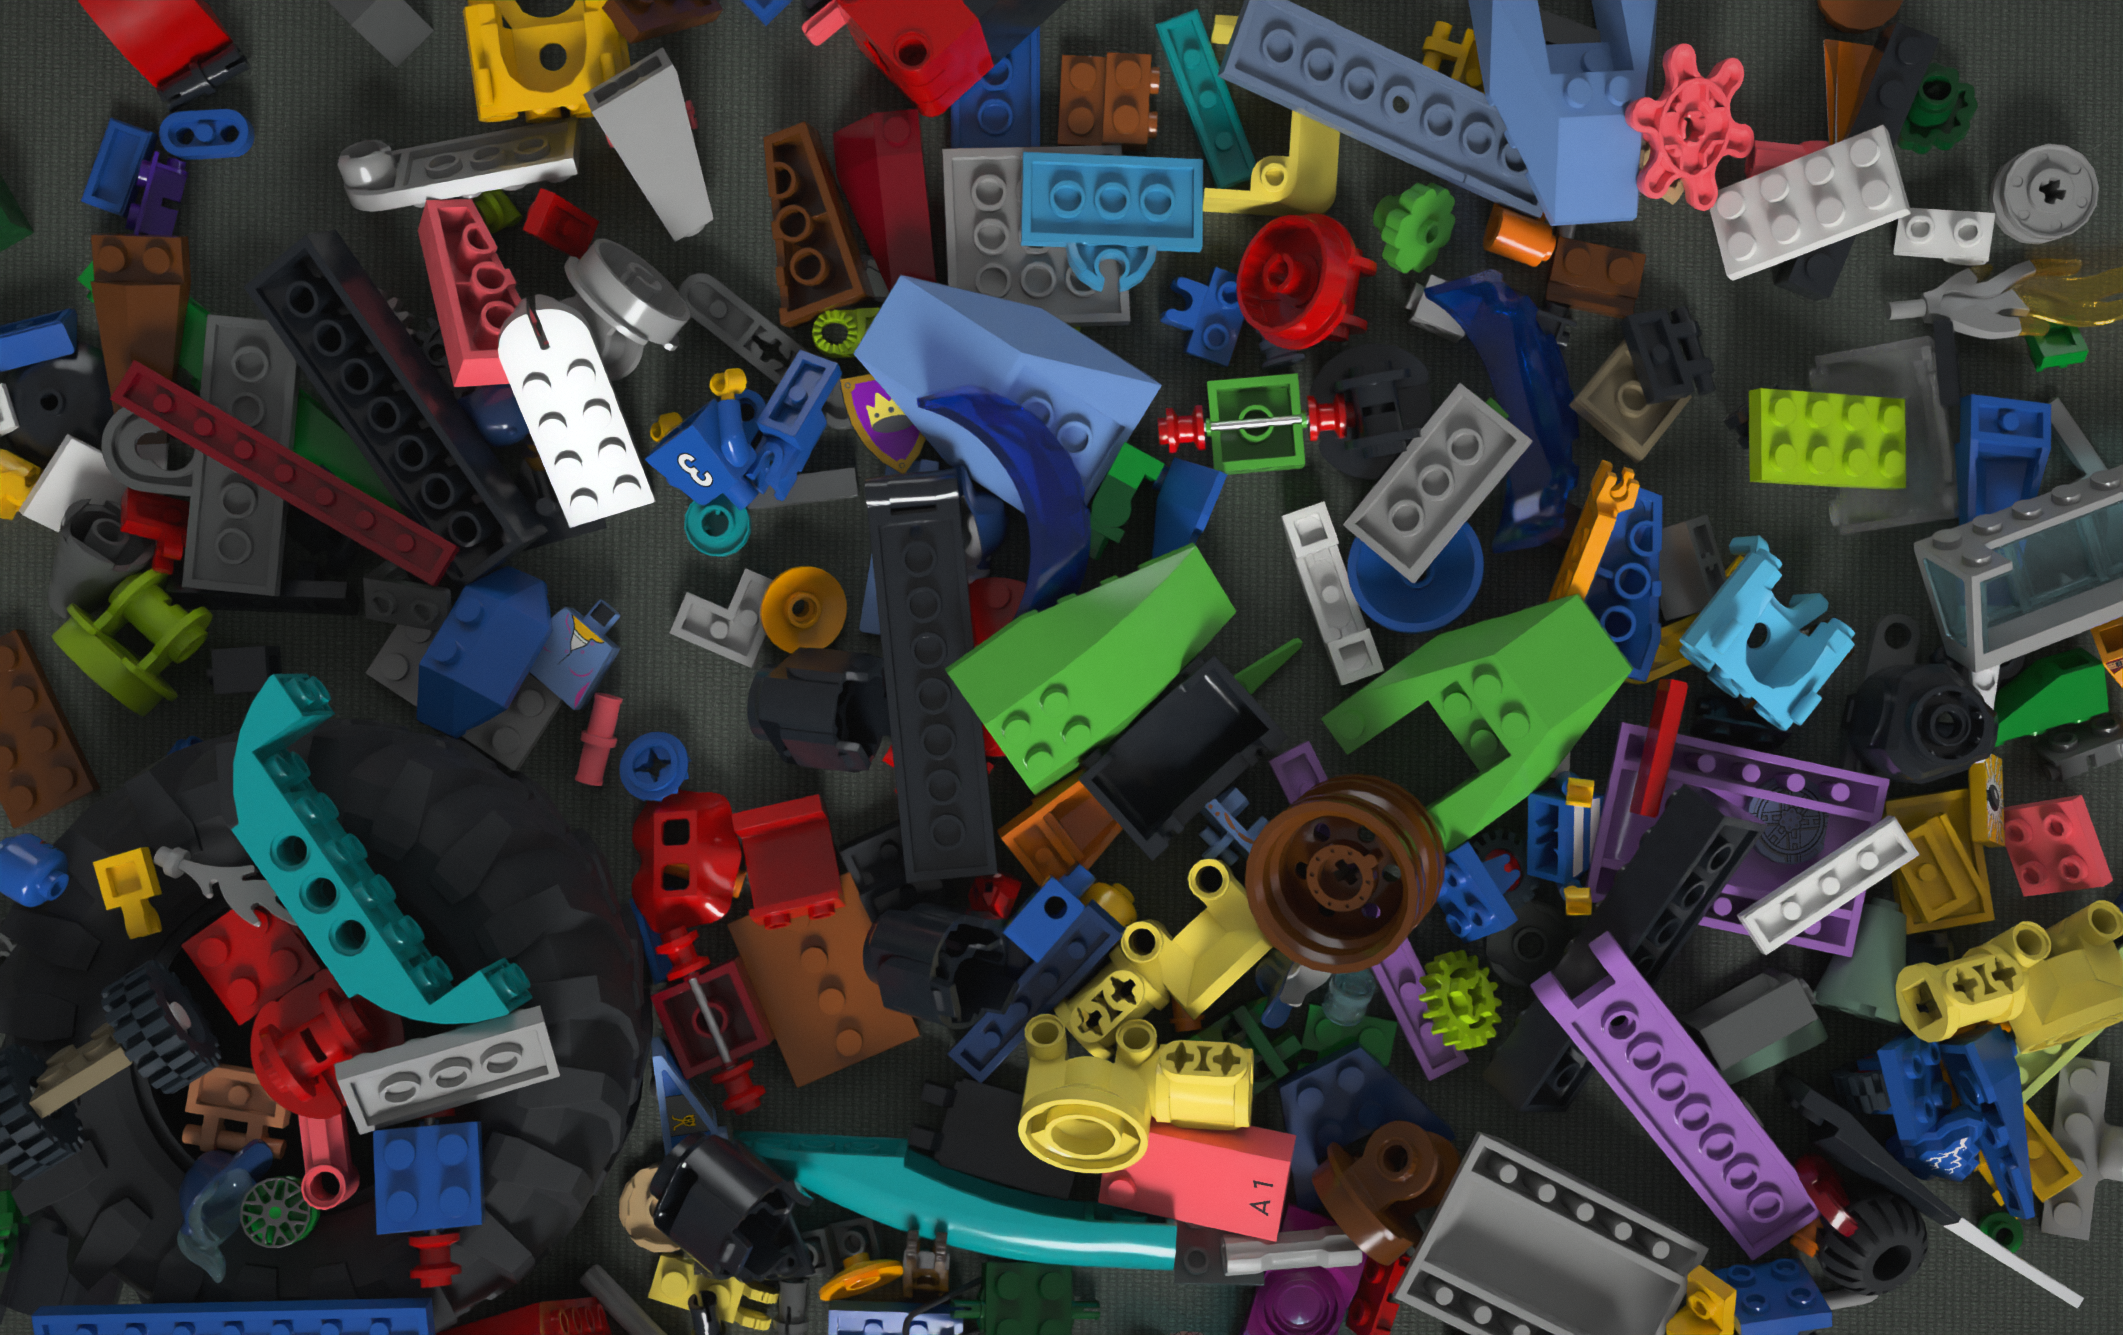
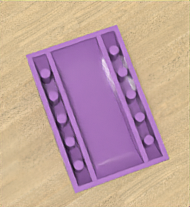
[1585,722,1890,957]

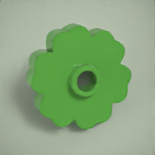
[1373,182,1455,273]

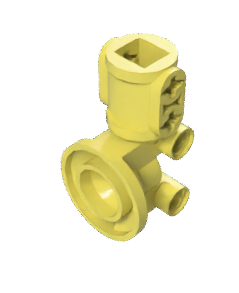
[1053,859,1273,1060]
[1895,900,2123,1054]
[1018,1014,1254,1173]

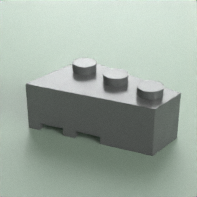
[327,0,434,68]

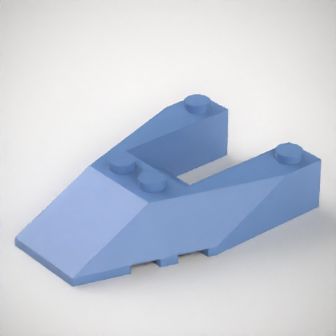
[1468,0,1658,226]

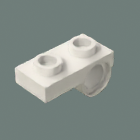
[1894,208,1995,266]

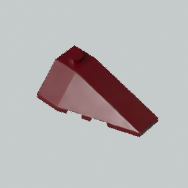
[833,109,937,293]

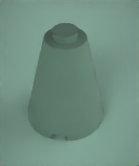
[1813,897,1907,1027]

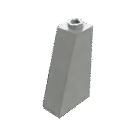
[583,47,714,242]

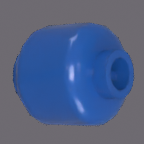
[0,833,69,907]

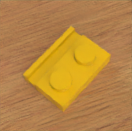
[1896,812,1987,924]

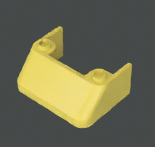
[1203,15,1340,216]

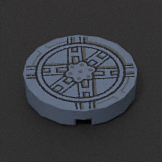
[1744,778,1831,865]

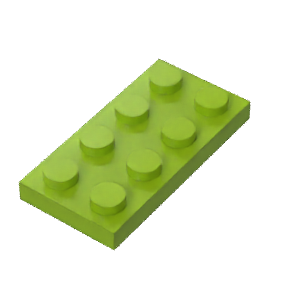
[1749,388,1906,490]

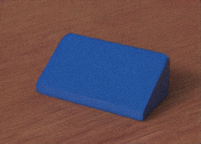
[0,308,77,372]

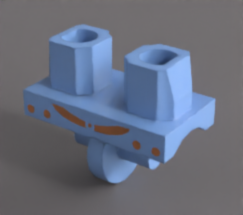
[1199,786,1269,867]

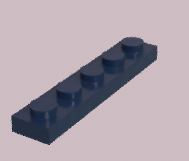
[948,899,1126,1084]

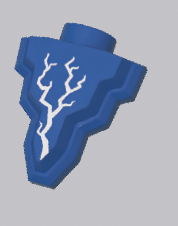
[1885,1104,1983,1182]

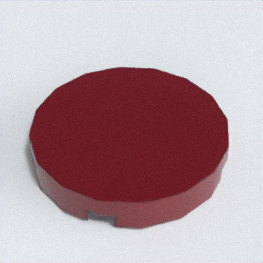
[1795,1152,1859,1238]

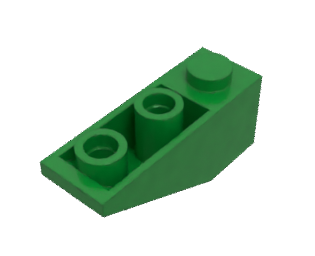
[1993,647,2109,747]

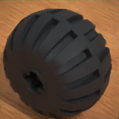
[1815,1183,1928,1296]

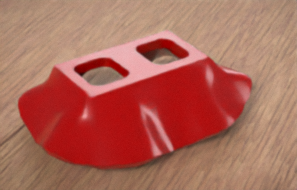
[631,789,742,933]

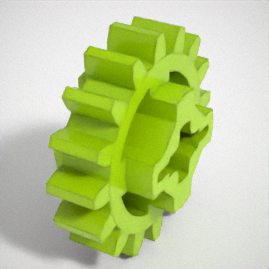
[1418,950,1502,1051]

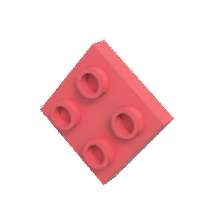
[2004,795,2113,897]

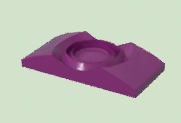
[1238,1203,1367,1335]

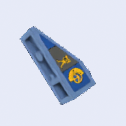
[651,1036,728,1156]

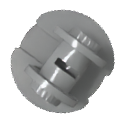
[541,239,690,381]

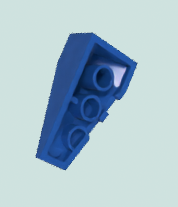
[1939,1025,2035,1220]

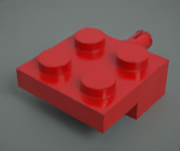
[181,899,327,1026]

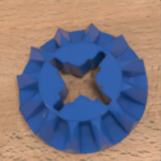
[620,732,691,802]

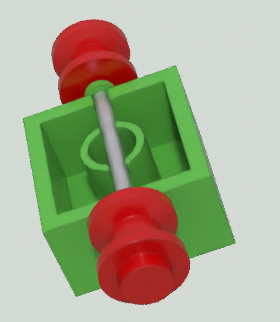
[1157,373,1355,475]

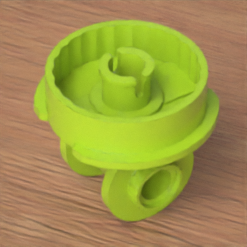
[51,569,213,717]

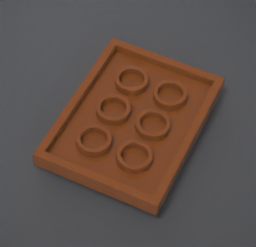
[727,872,921,1088]

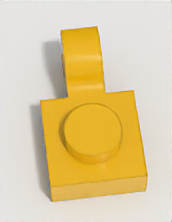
[93,847,162,940]

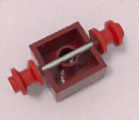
[650,925,775,1115]

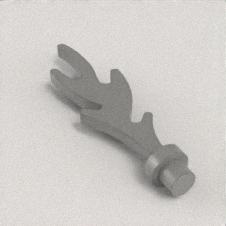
[154,846,298,927]

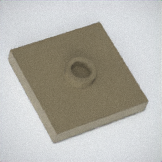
[1569,339,1692,464]

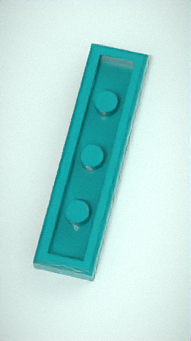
[1155,9,1256,189]

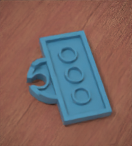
[1020,152,1203,293]

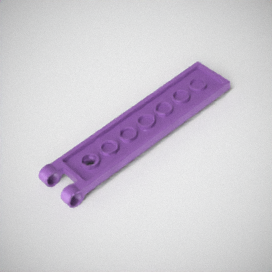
[1530,931,1822,1261]

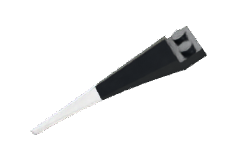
[1775,1068,2084,1308]

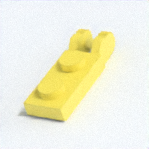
[648,1252,779,1331]

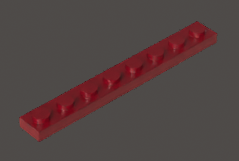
[110,360,460,587]

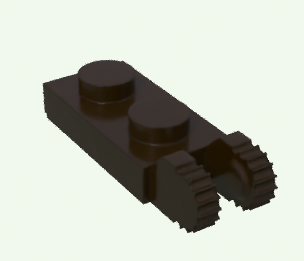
[903,1230,950,1304]

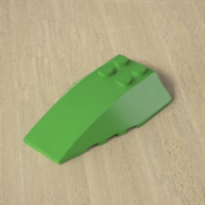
[945,542,1236,797]

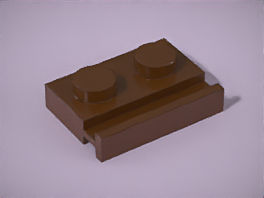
[1542,236,1646,319]

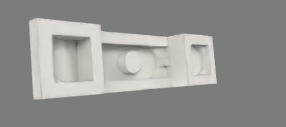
[1281,501,1384,686]

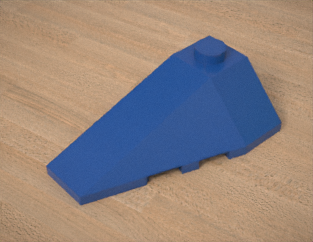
[1151,457,1228,560]
[1584,481,1662,682]

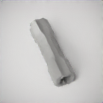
[1220,1225,1362,1276]

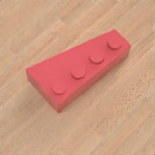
[418,199,549,387]

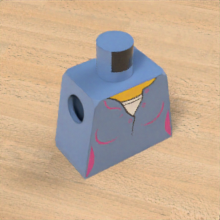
[529,599,621,710]

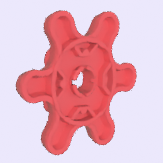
[1625,43,1754,211]

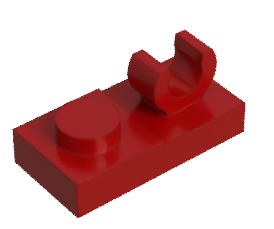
[522,188,599,259]

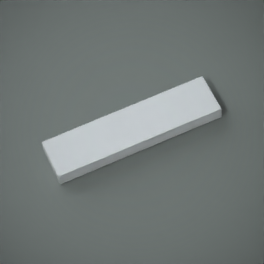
[1737,815,1920,955]

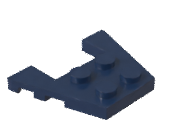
[1277,1041,1456,1212]

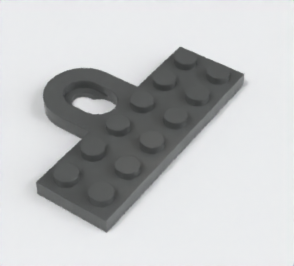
[101,314,301,596]

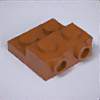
[1058,52,1160,152]

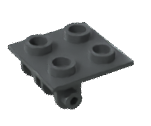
[1173,1220,1264,1286]

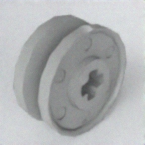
[1989,144,2099,245]

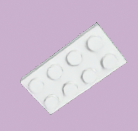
[1710,125,1911,281]

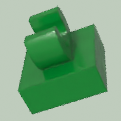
[2024,317,2089,372]

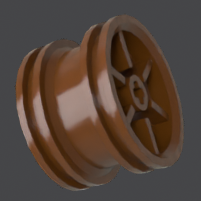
[1245,774,1446,974]

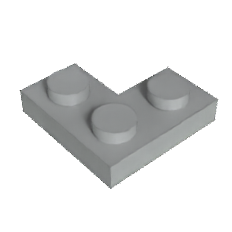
[670,568,773,668]

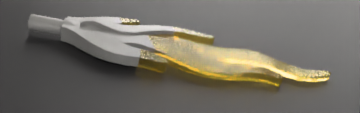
[1885,258,2123,339]

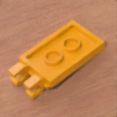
[1547,460,1640,602]

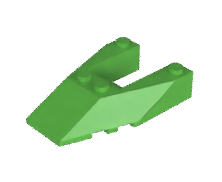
[1321,593,1633,854]

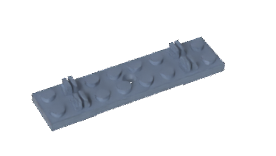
[1217,0,1543,219]

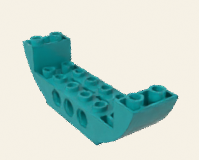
[231,674,533,1024]

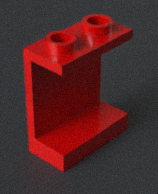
[731,794,846,930]

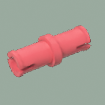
[575,692,623,786]

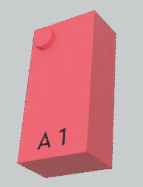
[1098,1115,1296,1242]

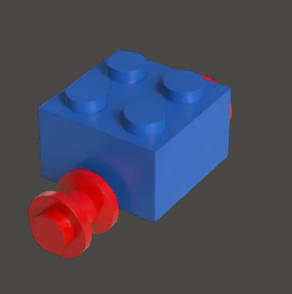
[373,1108,486,1288]

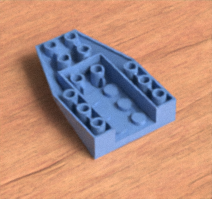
[853,274,1162,540]

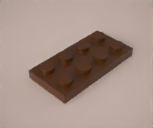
[0,629,101,829]

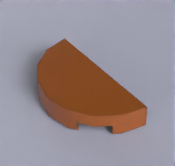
[1817,0,1903,34]

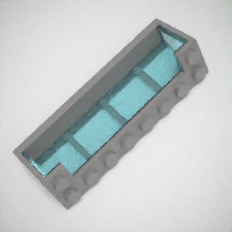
[1914,465,2123,673]

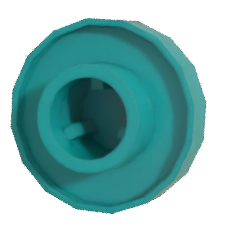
[684,493,752,557]

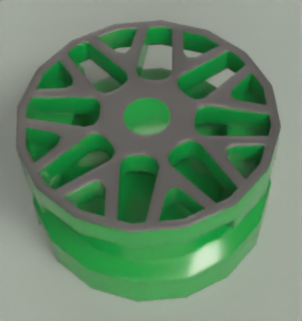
[240,1175,320,1248]

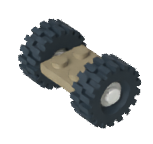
[0,960,221,1180]

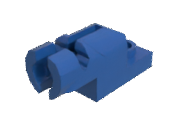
[745,350,842,501]

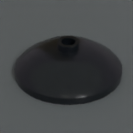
[2,341,114,469]

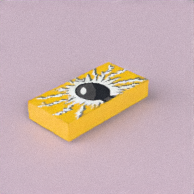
[1968,754,2005,848]

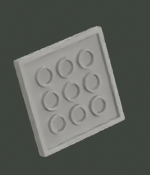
[942,145,1130,327]

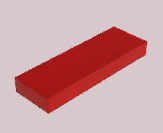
[1629,679,1688,818]

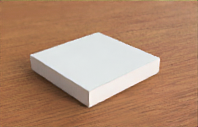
[19,434,127,532]

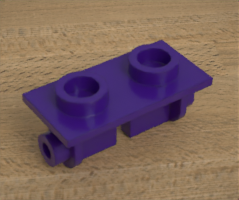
[125,151,189,236]

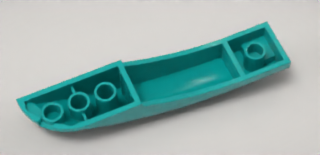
[732,1130,1177,1271]

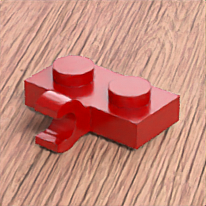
[120,487,190,575]

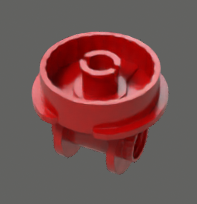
[1236,213,1377,350]
[250,968,406,1119]

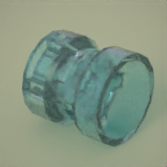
[1322,969,1376,1027]

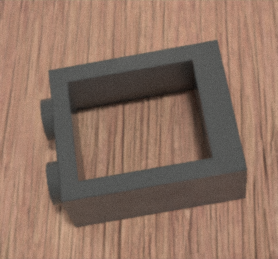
[1676,966,1819,1071]

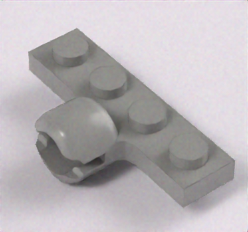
[2039,1055,2123,1241]

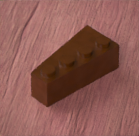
[763,121,876,330]

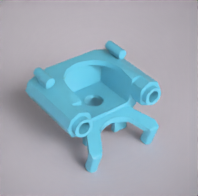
[1679,535,1855,731]

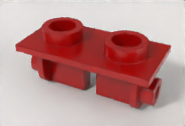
[1346,1253,1412,1335]

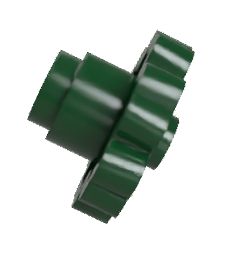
[1897,63,1978,154]

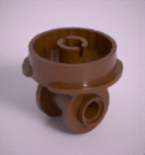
[1312,1121,1461,1266]

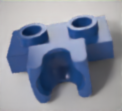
[1159,267,1244,368]

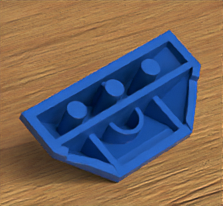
[417,566,553,739]

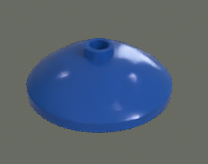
[1347,521,1484,634]

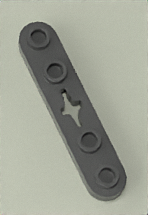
[679,273,853,430]

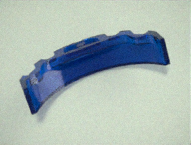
[1423,269,1579,554]
[916,384,1092,622]

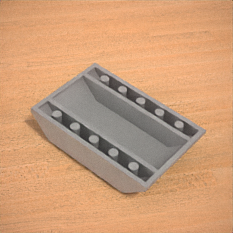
[1392,1132,1709,1335]

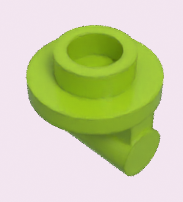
[471,189,523,233]

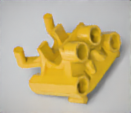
[463,0,631,124]

